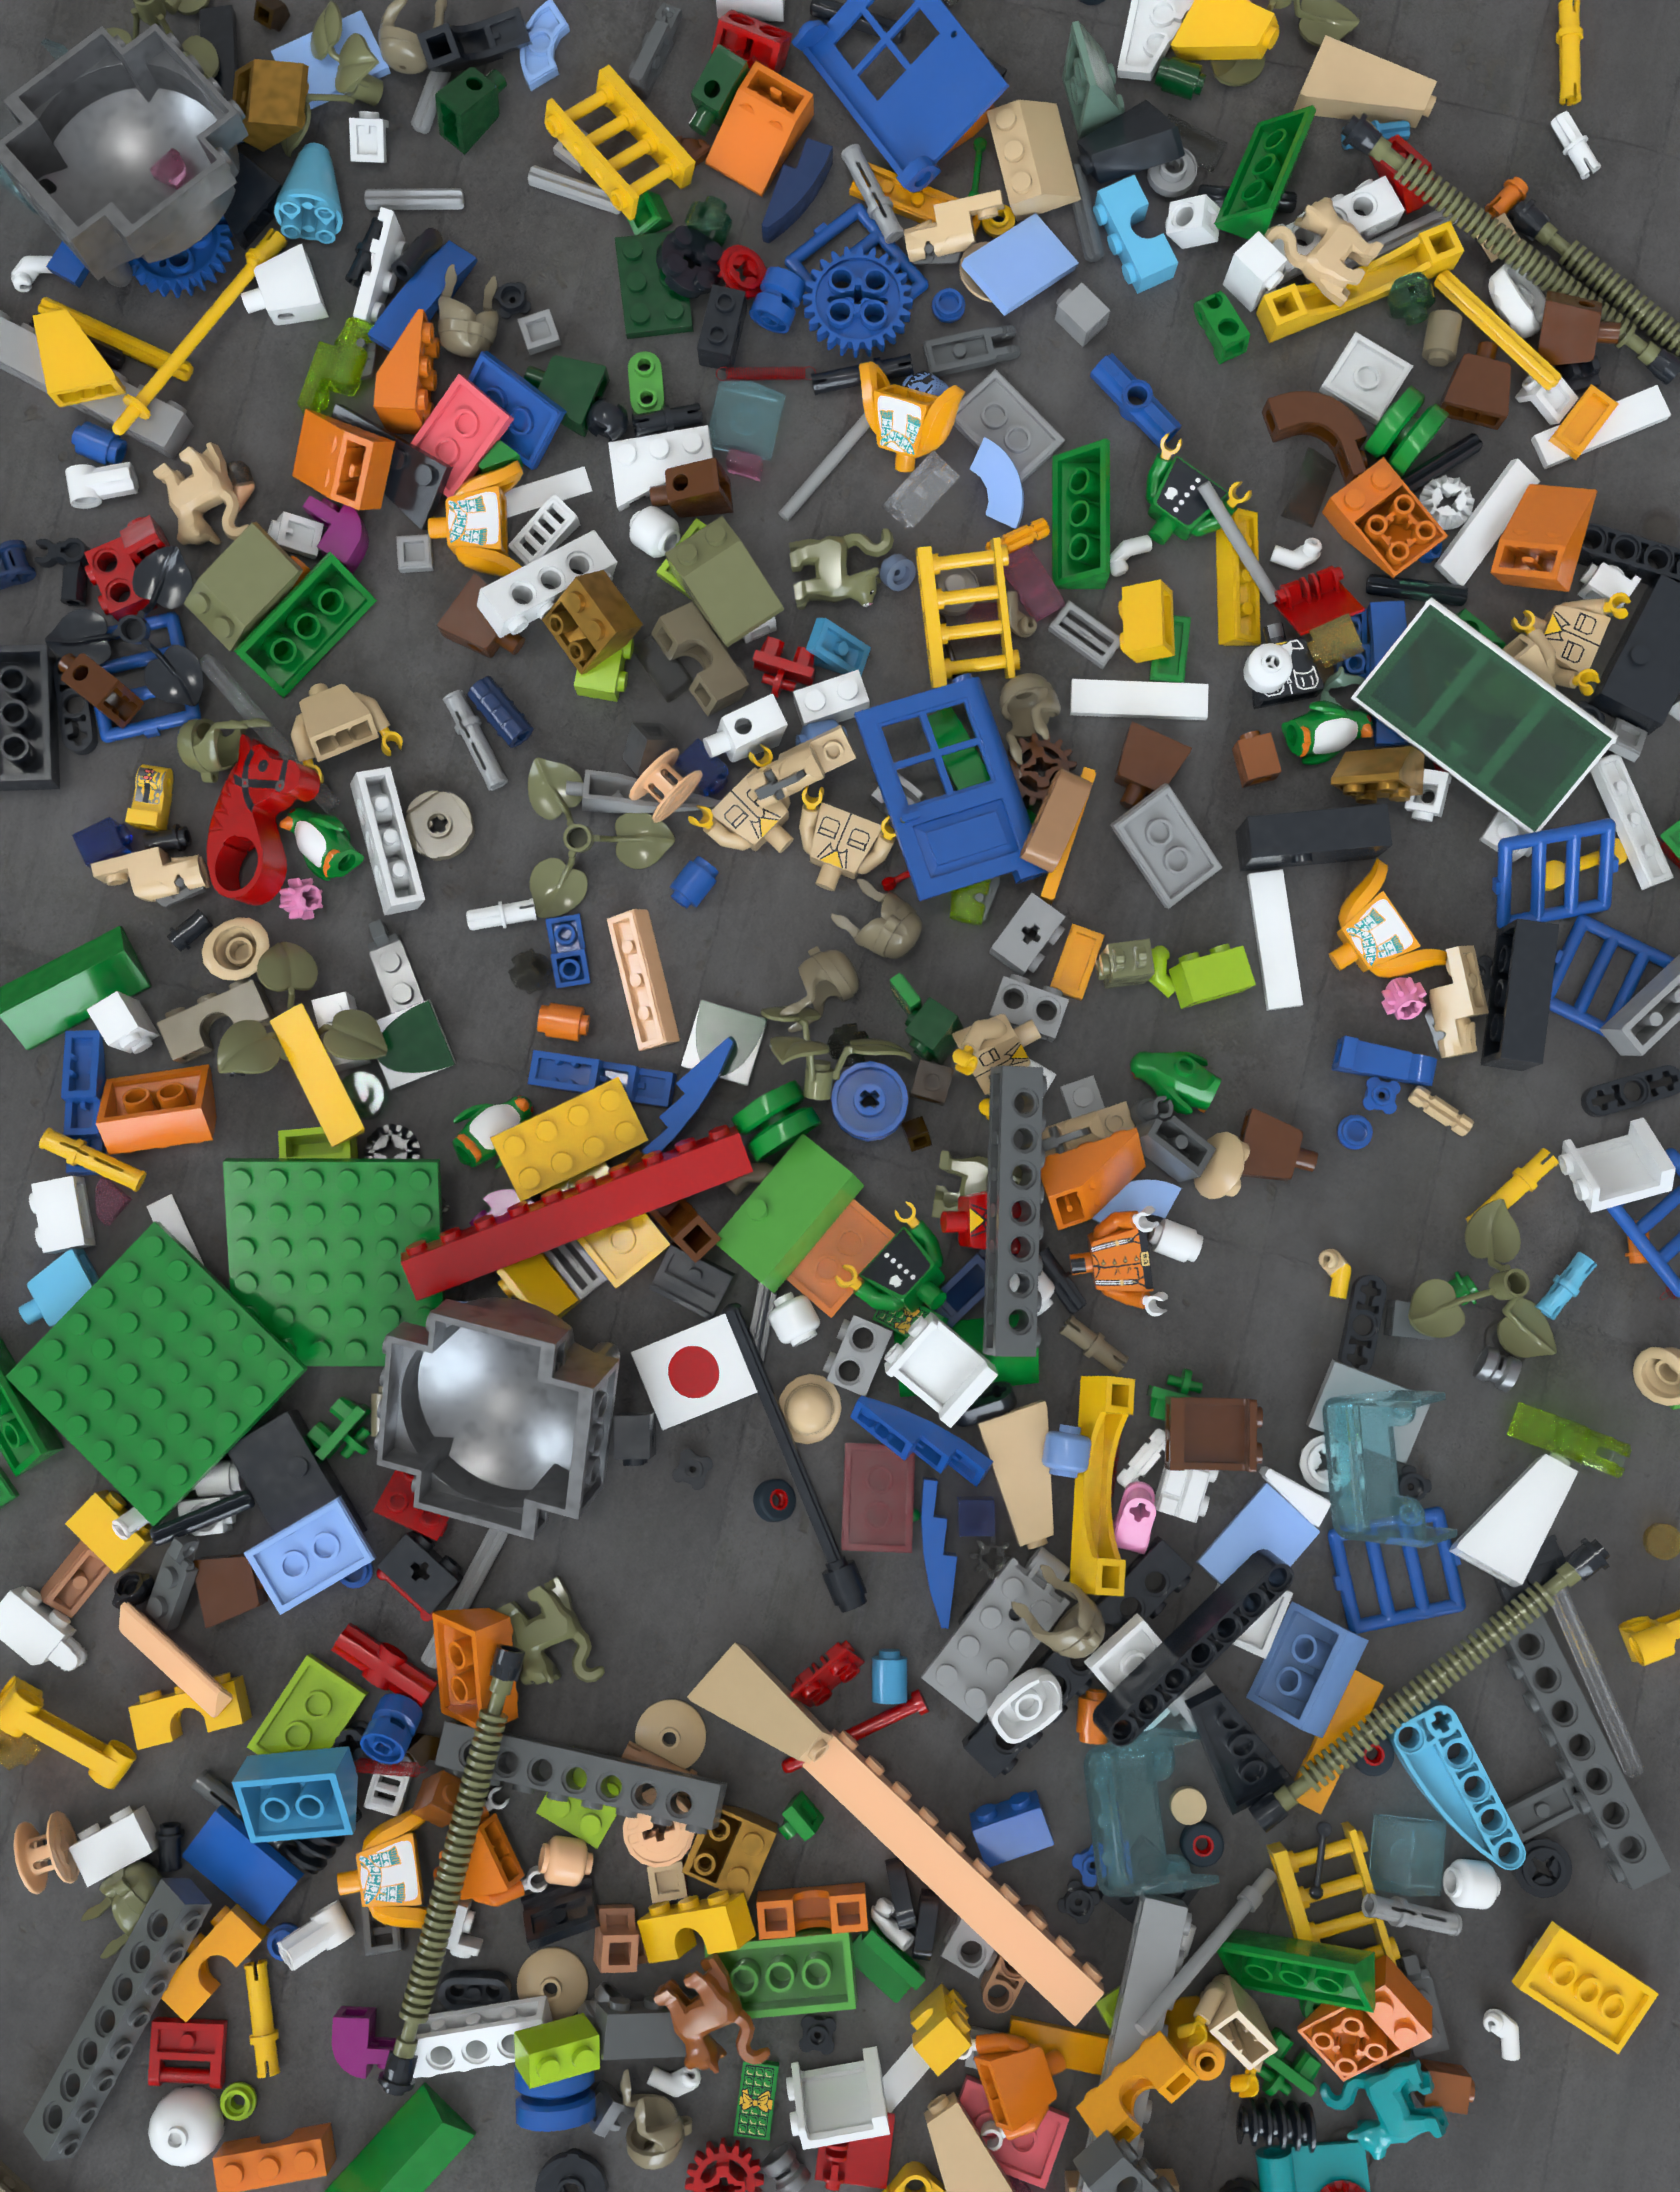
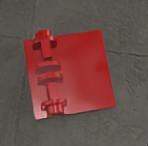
[1273,565,1365,636]
[373,1470,450,1541]
[790,1640,865,1708]
[814,2112,895,2191]

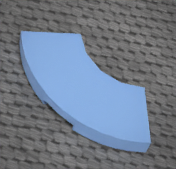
[520,0,570,91]
[970,437,1024,529]
[1092,1179,1181,1223]

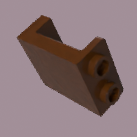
[1165,1396,1263,1472]

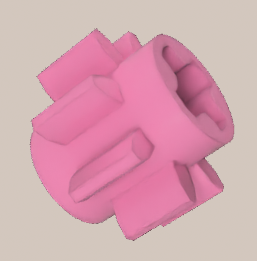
[279,877,323,920]
[1381,977,1427,1020]

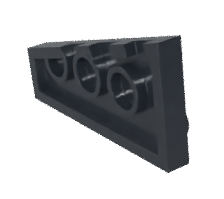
[331,404,453,530]
[1184,1685,1295,1815]

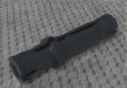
[811,353,914,396]

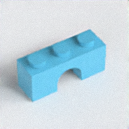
[1093,175,1178,294]

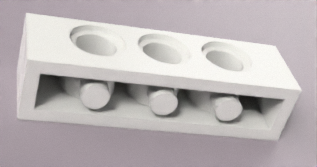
[1273,175,1405,285]
[477,530,617,638]
[350,767,425,916]
[402,1995,553,2078]

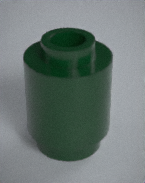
[1154,56,1207,101]

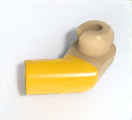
[1318,1249,1351,1299]

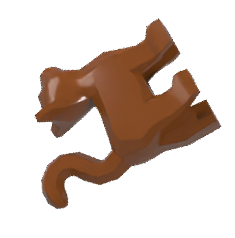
[653,1953,770,2074]

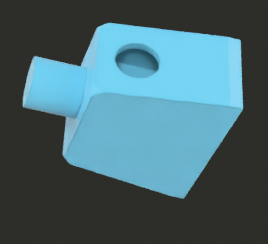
[19,1248,99,1327]

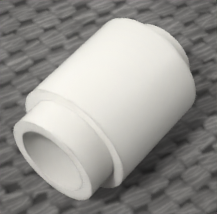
[1148,1218,1203,1262]
[193,1459,245,1497]

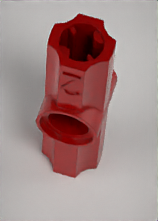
[331,1623,438,1708]

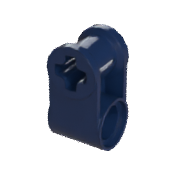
[0,540,36,590]

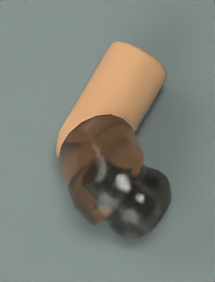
[224,461,255,513]

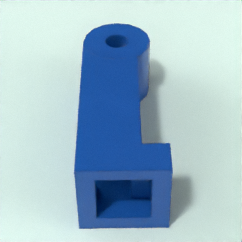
[1331,1036,1437,1086]

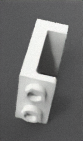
[1558,1117,1676,1213]
[884,1312,998,1428]
[786,2046,890,2150]

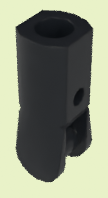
[391,228,443,282]

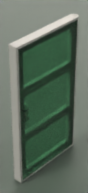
[1351,597,1618,833]

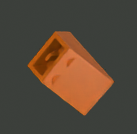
[705,61,814,197]
[373,309,440,435]
[292,409,395,510]
[1322,457,1448,578]
[1490,484,1597,592]
[1041,1128,1146,1231]
[1297,1955,1432,2082]

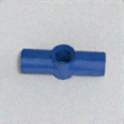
[1090,353,1182,448]

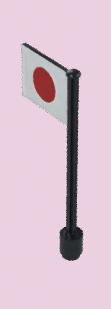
[631,1303,867,1613]

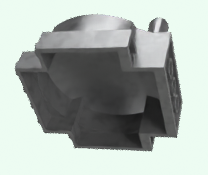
[0,23,249,287]
[374,1297,620,1540]

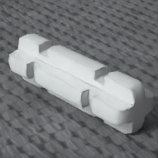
[1116,1428,1165,1488]

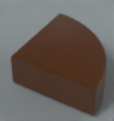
[674,136,711,167]

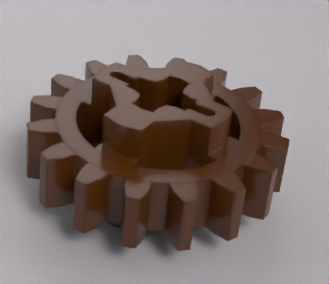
[1008,733,1077,809]

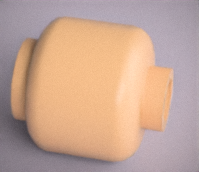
[538,1835,593,1887]

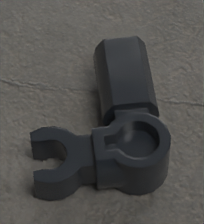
[34,538,91,606]

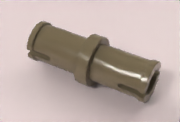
[1059,1315,1129,1375]

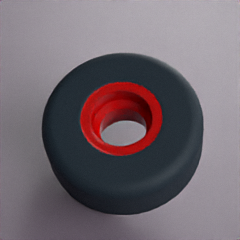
[753,1479,796,1522]
[1351,1735,1395,1776]
[1180,1821,1224,1867]

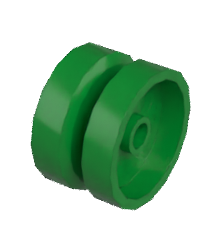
[1363,385,1450,477]
[731,1080,822,1162]

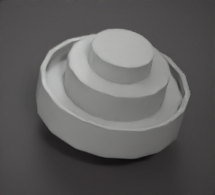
[1147,147,1197,197]
[935,567,979,616]

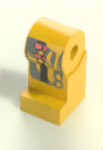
[125,764,174,832]

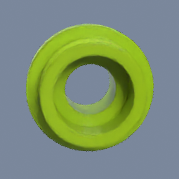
[220,2082,257,2121]

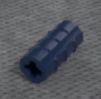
[467,676,534,748]

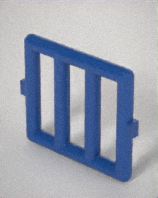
[785,203,929,323]
[94,612,201,743]
[1492,818,1619,929]
[1549,914,1675,1038]
[1607,1148,1680,1297]
[1327,1506,1466,1634]

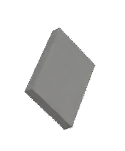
[954,369,1065,483]
[1110,783,1223,909]
[1306,1359,1432,1464]

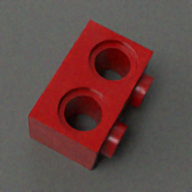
[711,9,793,73]
[84,537,158,622]

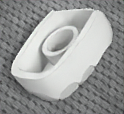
[1488,262,1546,339]
[987,1667,1062,1744]

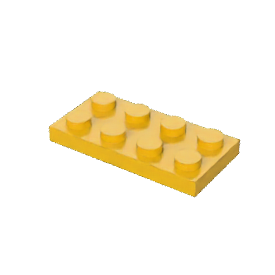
[489,1077,648,1202]
[540,1162,670,1289]
[1511,1921,1659,2054]

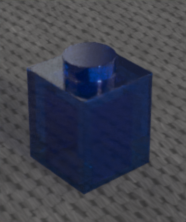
[675,738,729,797]
[72,817,134,869]
[956,1496,995,1537]

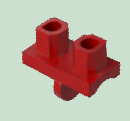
[752,636,815,698]

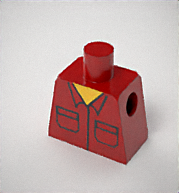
[940,1191,1022,1254]

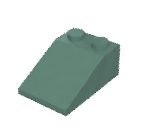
[1062,21,1125,140]

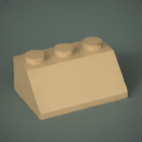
[986,100,1081,222]

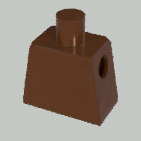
[1538,291,1621,365]
[1439,341,1511,430]
[649,457,733,518]
[436,573,525,658]
[58,653,145,729]
[1114,721,1192,809]
[1239,1108,1318,1181]
[193,1554,268,1628]

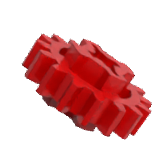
[685,2137,764,2192]

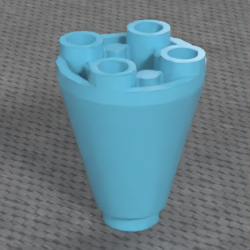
[274,143,343,244]

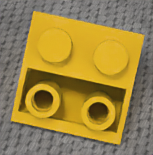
[496,1253,583,1318]

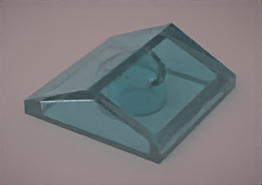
[709,381,785,461]
[1369,1814,1446,1897]

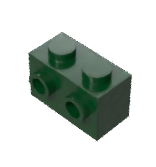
[905,997,964,1065]

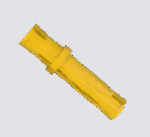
[1556,0,1583,106]
[39,1127,147,1192]
[1466,1148,1559,1222]
[243,1959,281,2078]

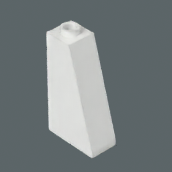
[1449,1453,1578,1588]

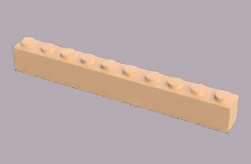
[802,1729,1105,2026]

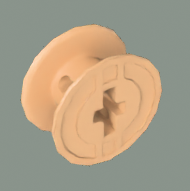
[629,748,703,823]
[623,1787,695,1868]
[14,1811,80,1895]

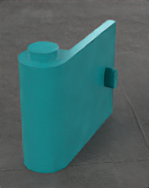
[1255,2140,1371,2192]

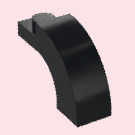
[417,7,532,72]

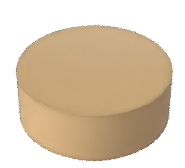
[1169,1786,1207,1825]

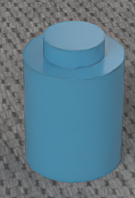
[872,1649,907,1704]

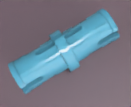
[1535,1252,1597,1320]

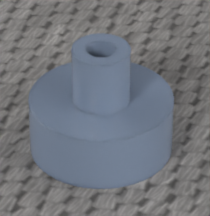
[880,554,916,591]

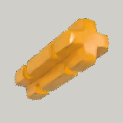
[985,518,1050,554]

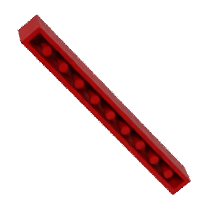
[401,1125,753,1301]

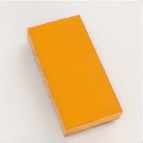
[1548,384,1619,460]
[1050,923,1105,1001]

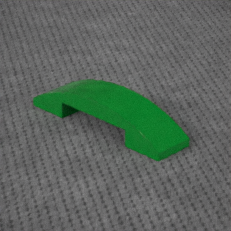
[920,707,990,791]

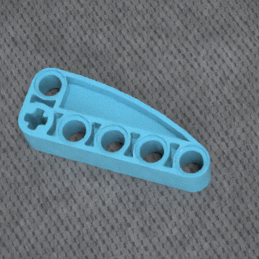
[1385,1699,1526,1870]

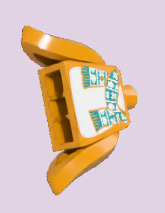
[859,361,965,472]
[428,460,523,577]
[1329,858,1448,978]
[337,1808,427,1929]

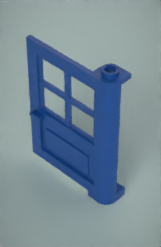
[791,0,1009,193]
[854,673,1048,902]

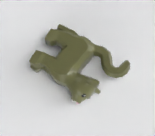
[789,528,894,610]
[932,1150,1022,1218]
[496,1576,605,1685]

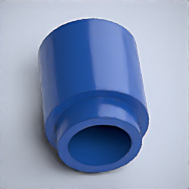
[71,421,127,466]
[669,856,719,909]

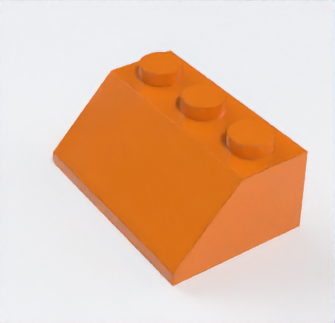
[96,1064,217,1155]
[432,1608,518,1729]

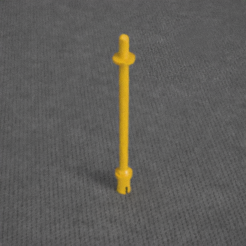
[112,228,288,436]

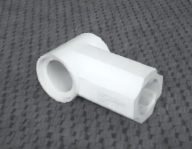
[65,462,139,509]
[277,1900,356,1971]

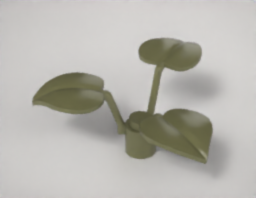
[106,0,220,79]
[1210,0,1360,87]
[281,1,383,158]
[528,757,675,918]
[217,942,388,1074]
[761,1005,912,1100]
[1408,1199,1557,1358]

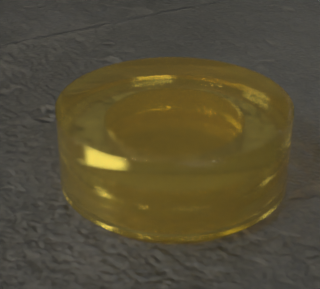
[1643,1523,1680,1560]

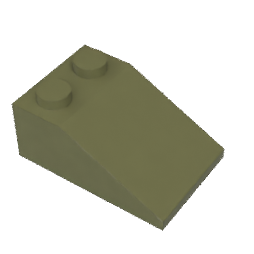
[665,516,784,647]
[184,522,303,651]

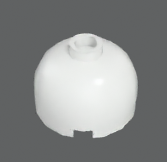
[148,2085,225,2167]

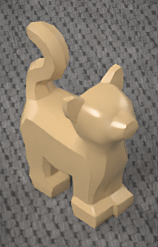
[1264,197,1384,307]
[153,442,249,545]

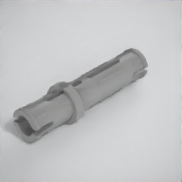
[841,144,904,244]
[443,690,508,791]
[1361,1893,1462,1936]

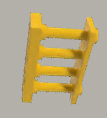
[544,65,696,221]
[915,537,1020,688]
[1266,1821,1400,1966]

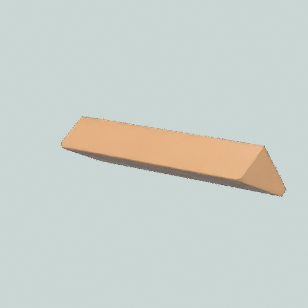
[607,909,680,1051]
[119,1602,233,1718]

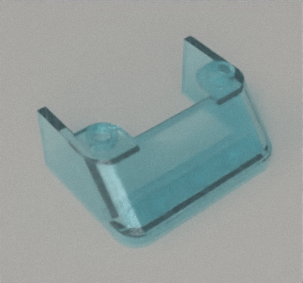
[1322,1390,1457,1548]
[1084,1727,1220,1897]

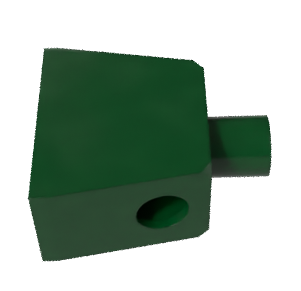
[689,44,749,137]
[435,67,507,155]
[524,355,610,437]

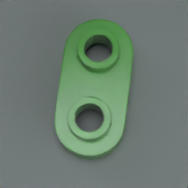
[628,351,665,414]

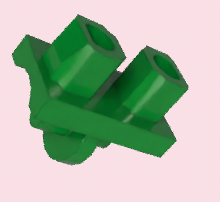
[1146,1368,1203,1421]
[307,1396,371,1461]
[1257,2027,1322,2097]

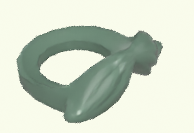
[1320,666,1365,712]

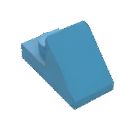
[806,618,871,676]

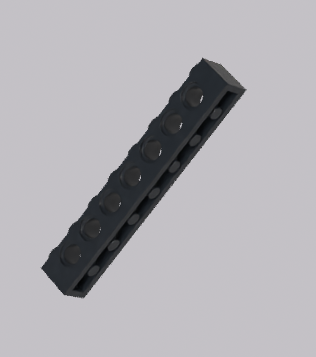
[962,1536,1193,1779]

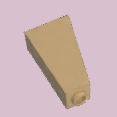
[1293,35,1437,128]
[977,1400,1054,1550]
[687,1643,833,1764]
[924,2092,1016,2192]

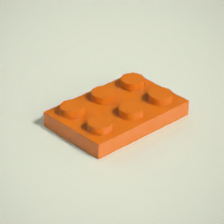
[786,1199,895,1318]

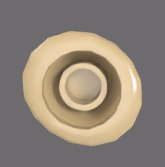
[202,917,270,981]
[1633,1347,1680,1406]
[778,1374,842,1445]

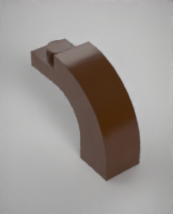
[1262,391,1368,485]
[623,1149,721,1263]

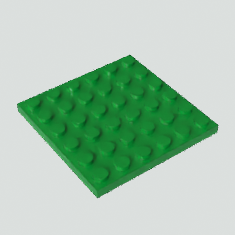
[223,1158,445,1366]
[5,1221,308,1527]

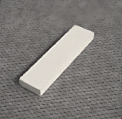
[1531,385,1671,470]
[1434,458,1540,586]
[1070,679,1208,721]
[1590,754,1674,890]
[1247,869,1303,1011]

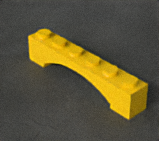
[1256,221,1464,343]
[1069,1376,1135,1596]

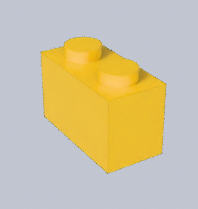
[1118,579,1175,663]
[65,1490,153,1574]

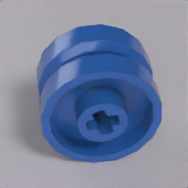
[831,1061,908,1142]
[514,2066,596,2132]

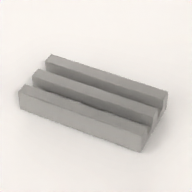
[1048,600,1120,670]
[543,1240,608,1300]

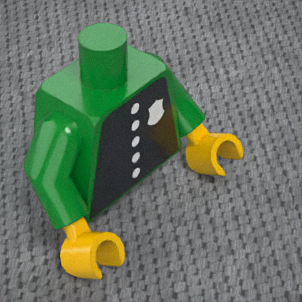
[1145,432,1252,545]
[835,1201,947,1313]

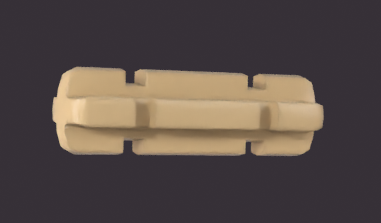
[1408,1085,1474,1136]

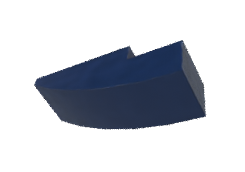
[762,138,833,243]
[935,1249,1017,1328]

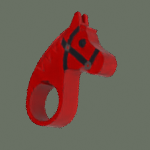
[207,734,320,906]

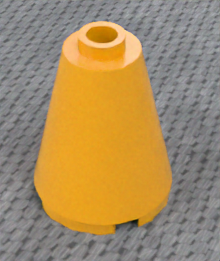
[1164,1996,1227,2081]

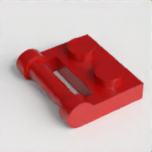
[148,2017,228,2089]

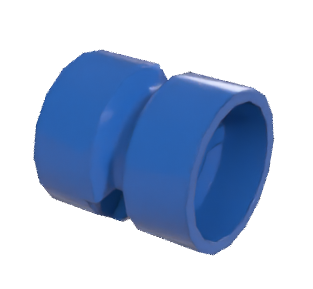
[749,267,805,334]
[360,1693,423,1764]

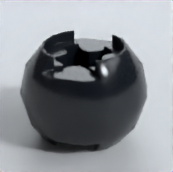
[586,398,629,442]

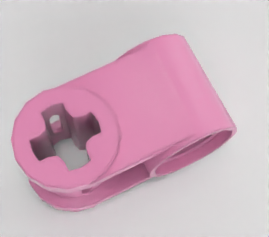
[1113,1481,1156,1554]

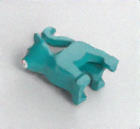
[1319,2059,1449,2160]

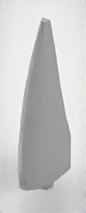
[566,770,721,814]

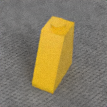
[1170,0,1279,61]
[33,308,126,407]

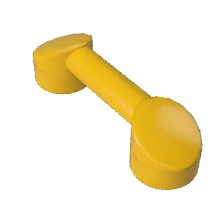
[1545,838,1628,891]

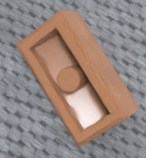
[40,1540,111,1618]

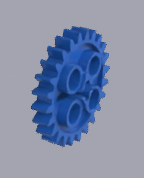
[128,215,234,298]
[803,245,913,358]

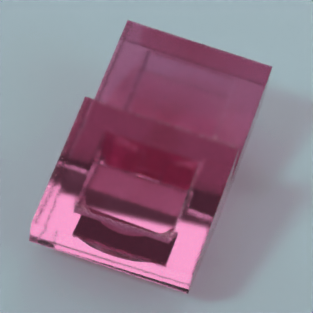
[1003,545,1065,622]

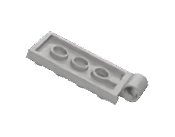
[921,1546,1070,1724]

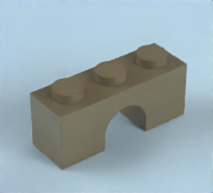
[651,601,749,717]
[157,978,276,1064]

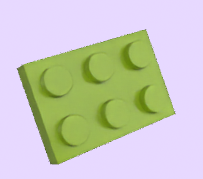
[247,1653,369,1755]

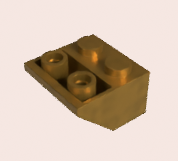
[232,59,309,152]
[542,570,643,675]
[1331,746,1424,804]
[682,1805,778,1902]

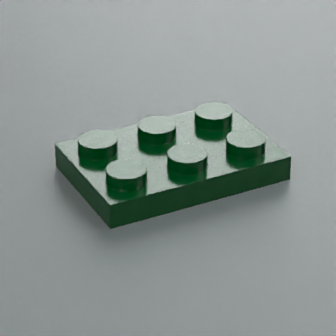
[615,231,694,339]

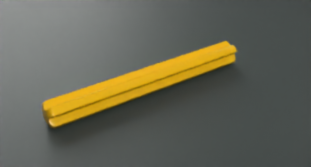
[1434,270,1562,391]
[38,297,194,382]

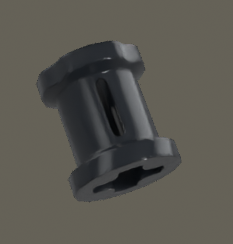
[334,1721,369,1761]

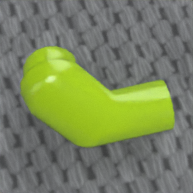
[1148,945,1176,998]

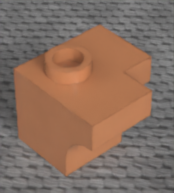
[593,1904,649,1973]

